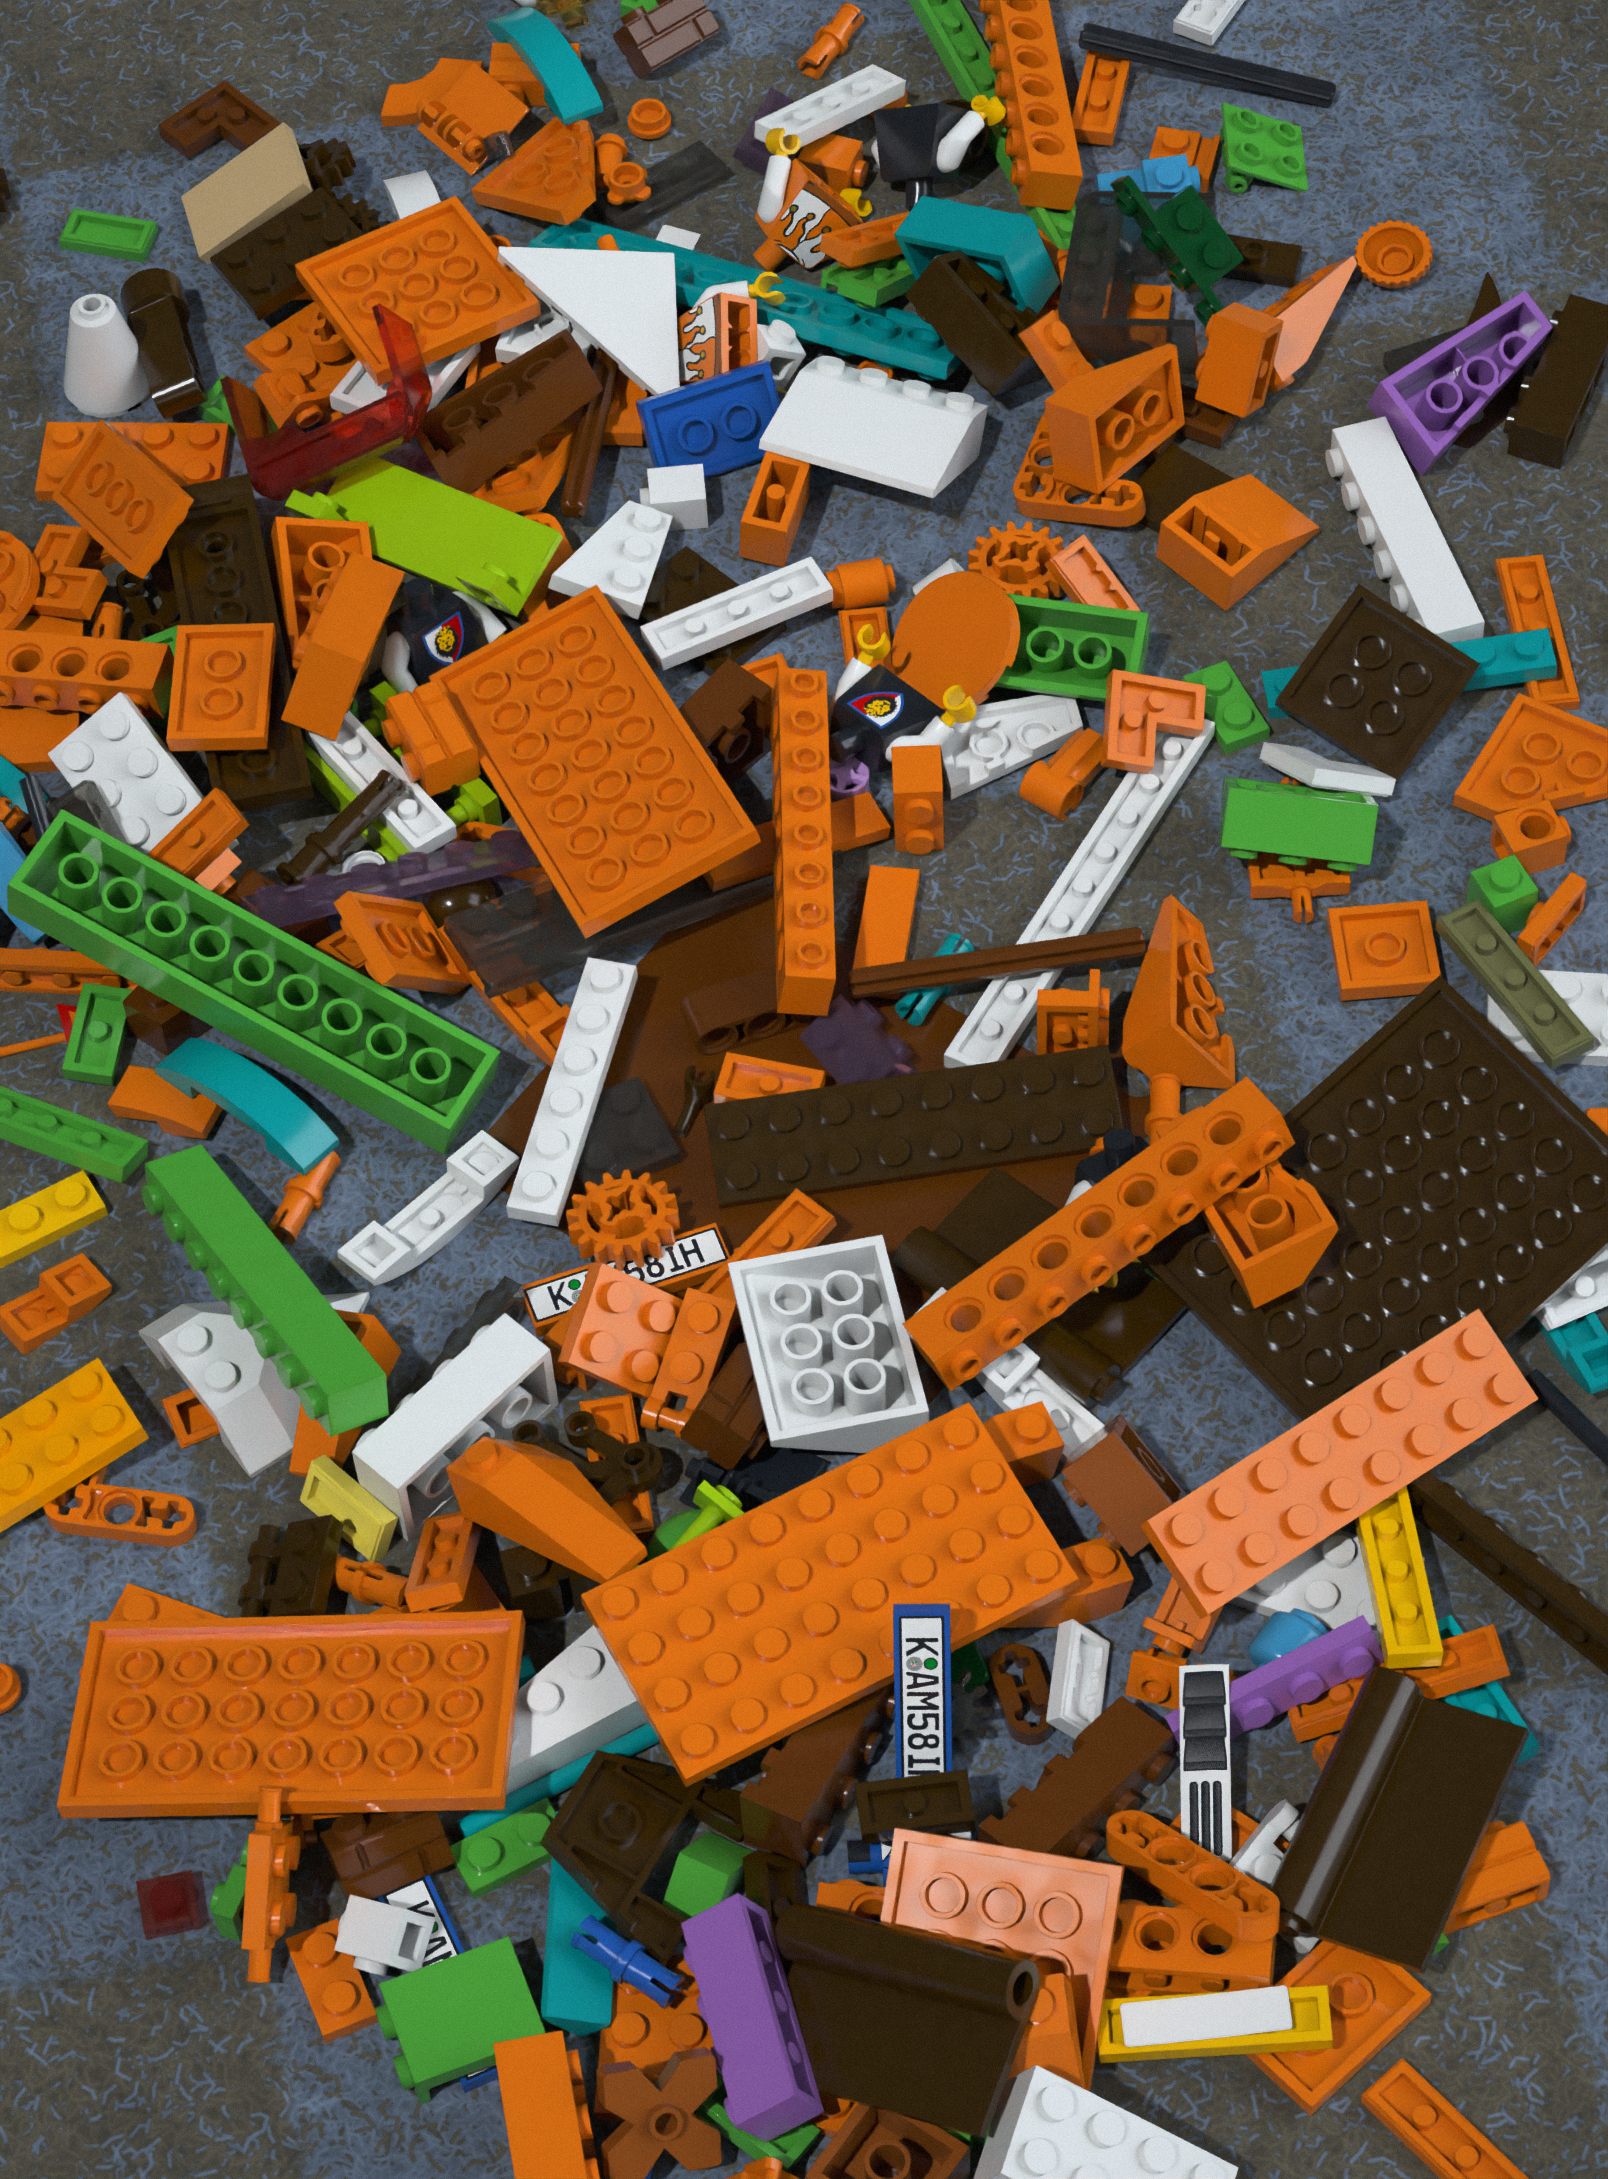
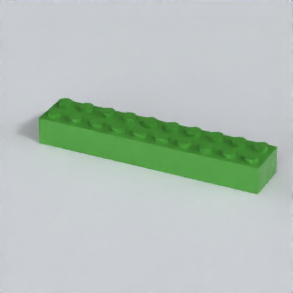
[7,809,500,1155]

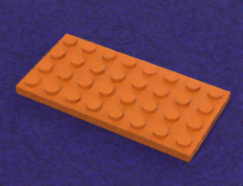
[428,585,761,939]
[581,1402,1079,1787]
[57,1610,526,1819]

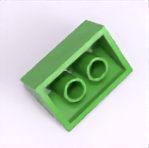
[994,593,1151,702]
[1218,776,1379,871]

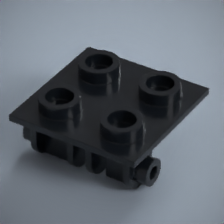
[679,1437,825,1513]

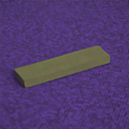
[1435,898,1595,1070]

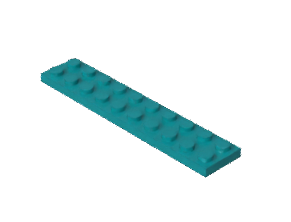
[529,218,963,381]

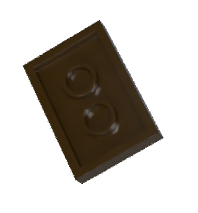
[210,187,364,321]
[633,546,787,676]

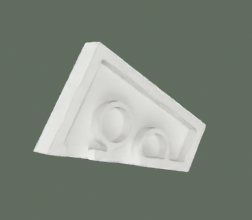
[548,500,673,620]
[941,694,1083,800]

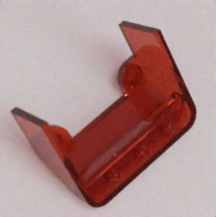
[220,303,432,501]

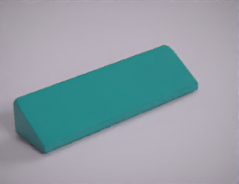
[540,1811,617,2037]

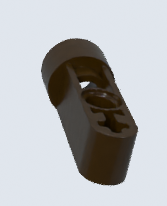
[120,268,208,420]

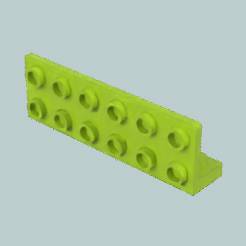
[285,449,563,617]

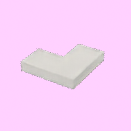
[1260,742,1396,797]

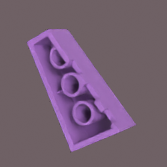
[1367,290,1553,476]

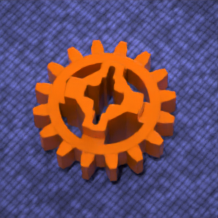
[968,521,1063,599]
[566,1170,680,1271]

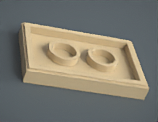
[181,122,313,264]

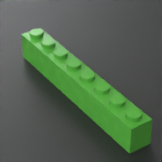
[141,1144,389,1437]

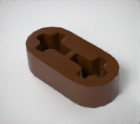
[989,1643,1055,1746]

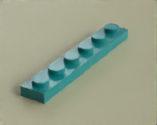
[1261,628,1557,719]

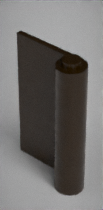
[893,1166,1186,1409]
[1269,1666,1529,1974]
[775,1902,1039,2139]

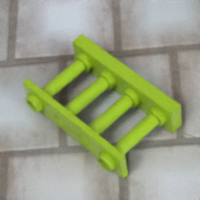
[303,681,503,884]

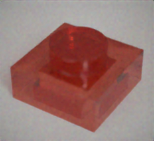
[136,1870,202,1940]

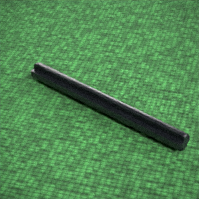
[1078,23,1336,108]

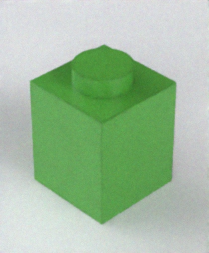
[1466,855,1539,934]

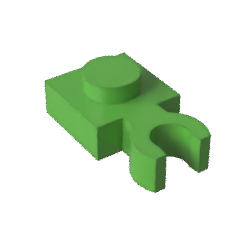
[210,1839,248,1942]

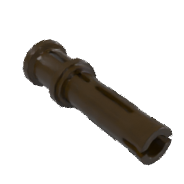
[276,770,404,899]

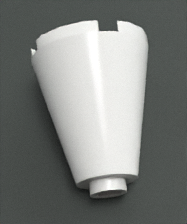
[63,294,151,418]

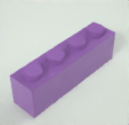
[681,1893,824,2142]

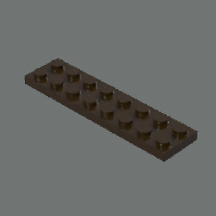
[704,1045,1123,1209]

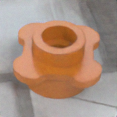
[603,162,651,205]

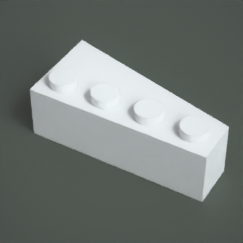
[506,1625,649,1795]

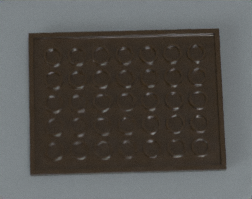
[1137,976,1608,1423]

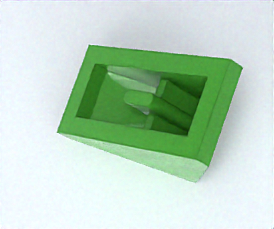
[662,1831,753,1940]

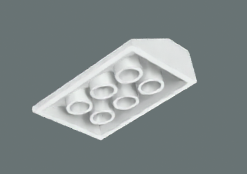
[759,356,988,498]
[728,1235,929,1453]

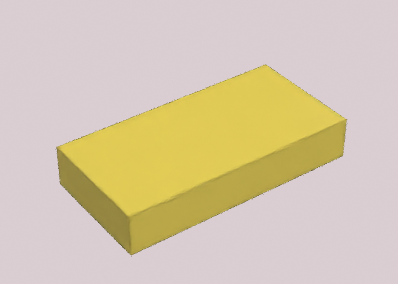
[300,1454,398,1562]

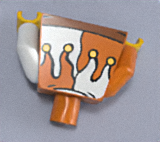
[753,128,872,272]
[677,272,787,394]

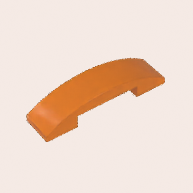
[438,904,571,1067]

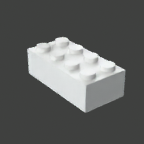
[352,1313,559,1542]
[973,2065,1238,2179]

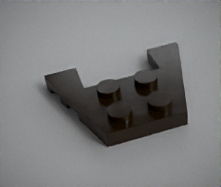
[540,1750,743,1966]

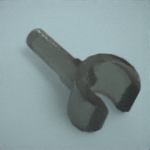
[482,130,529,160]

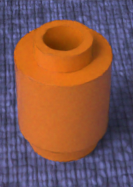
[824,557,896,610]

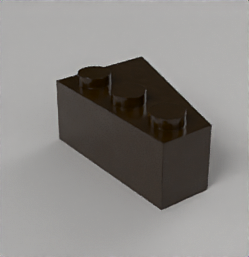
[905,250,1045,396]

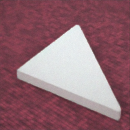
[497,246,680,395]

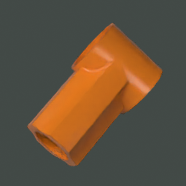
[1019,728,1104,821]

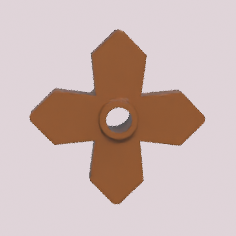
[596,2047,722,2179]

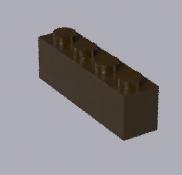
[1503,294,1608,470]

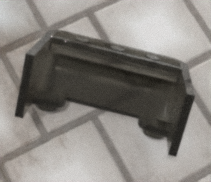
[1058,191,1218,378]

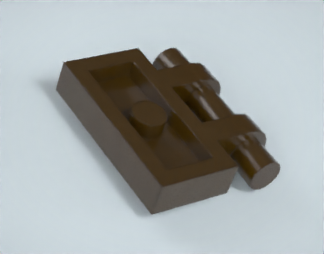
[238,1514,344,1617]

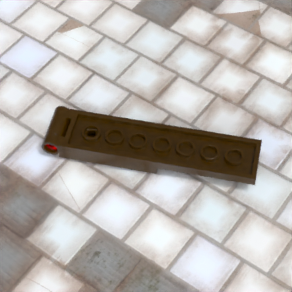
[167,473,314,812]

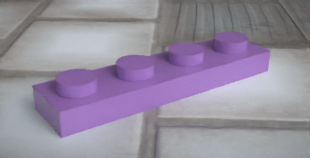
[1165,1615,1384,1747]

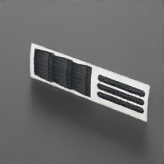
[1179,1664,1232,1863]

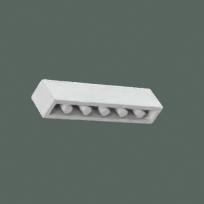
[1325,416,1485,643]

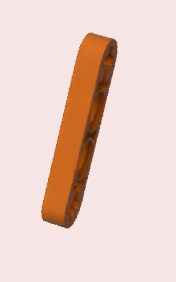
[1106,1810,1280,1942]

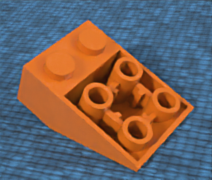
[1155,474,1320,611]

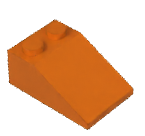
[1044,344,1185,495]

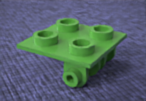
[1220,102,1308,193]

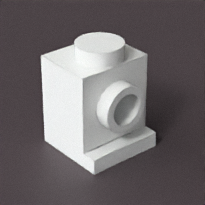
[757,320,806,389]

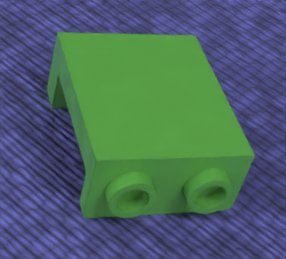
[374,1936,546,2105]

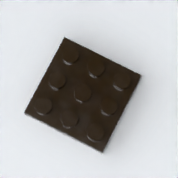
[1275,584,1480,785]

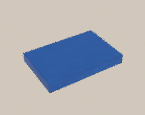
[635,359,780,479]

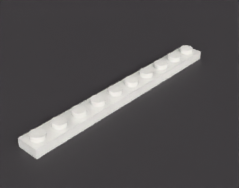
[944,718,1215,1068]

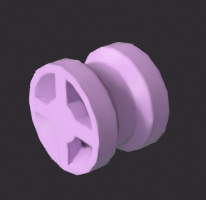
[829,756,870,803]

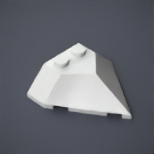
[138,1292,370,1478]

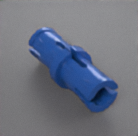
[570,1915,685,2009]

